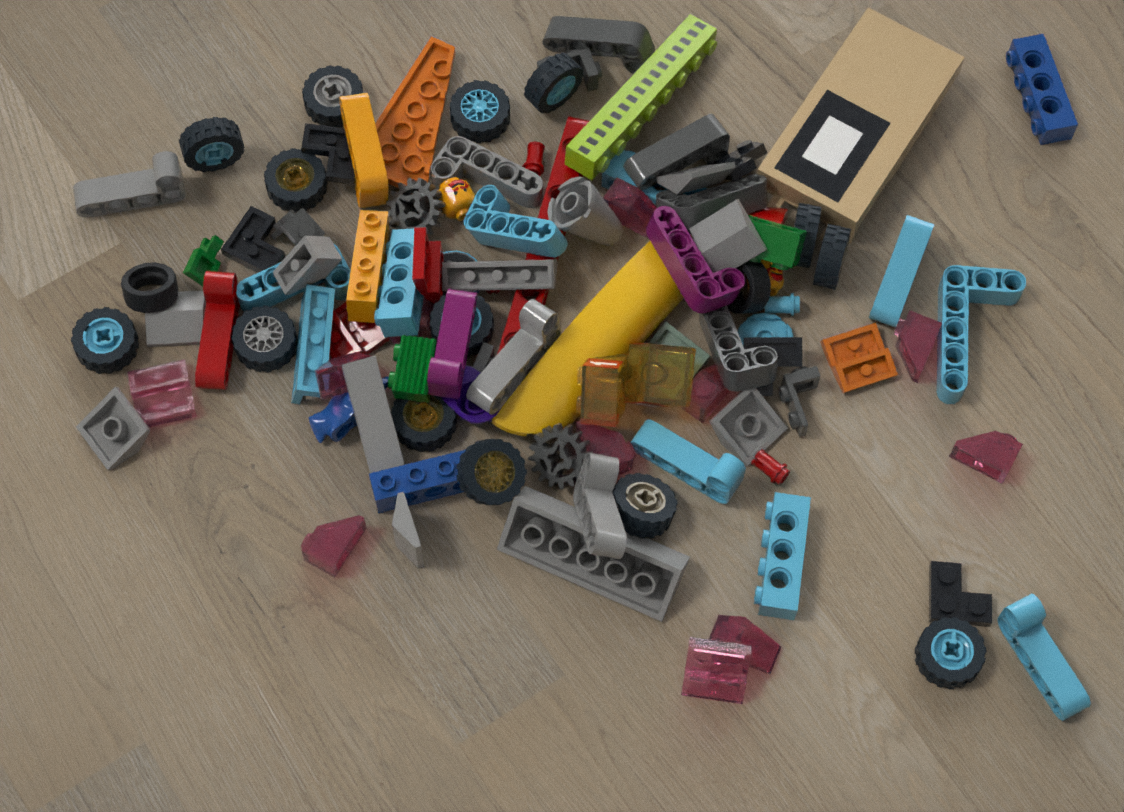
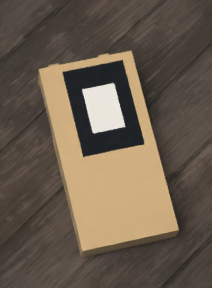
[757,7,965,244]

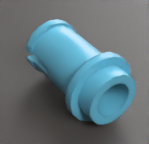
[765,293,800,316]

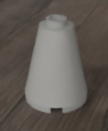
[547,177,623,246]

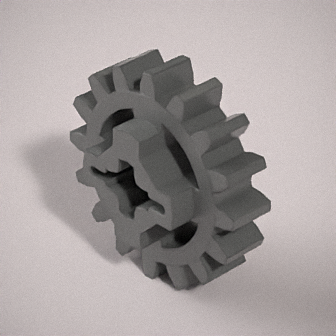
[386,178,445,236]
[528,423,593,489]

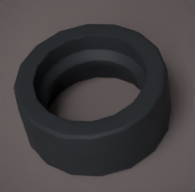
[727,261,771,314]
[121,262,179,313]

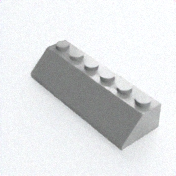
[497,486,690,622]

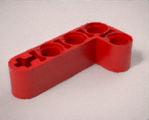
[195,271,240,390]

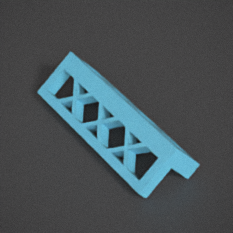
[291,284,335,404]

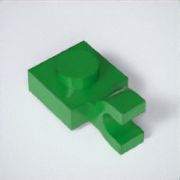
[183,235,224,287]

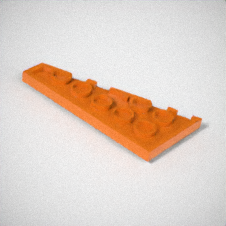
[375,36,456,194]

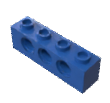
[1006,34,1078,145]
[369,450,494,514]

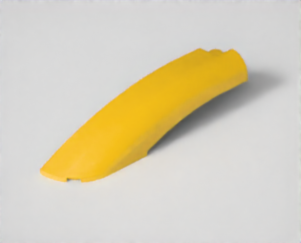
[492,234,694,437]

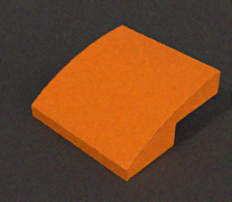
[820,322,898,393]

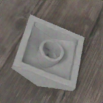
[656,162,736,195]
[689,199,767,273]
[145,290,206,347]
[76,387,151,470]
[709,387,788,466]
[392,491,425,568]

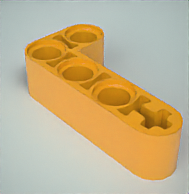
[339,93,389,208]

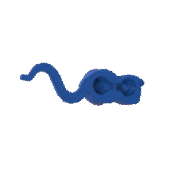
[309,376,389,443]

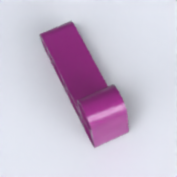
[646,206,745,314]
[427,289,477,399]

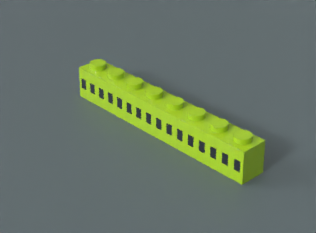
[565,14,717,180]

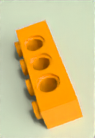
[346,210,390,323]

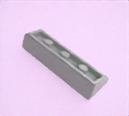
[442,259,558,291]
[341,356,405,473]

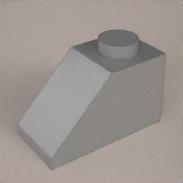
[273,235,342,295]

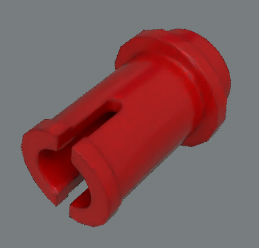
[522,141,545,176]
[751,449,790,485]

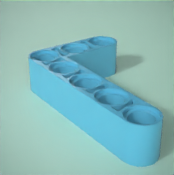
[936,265,1026,404]

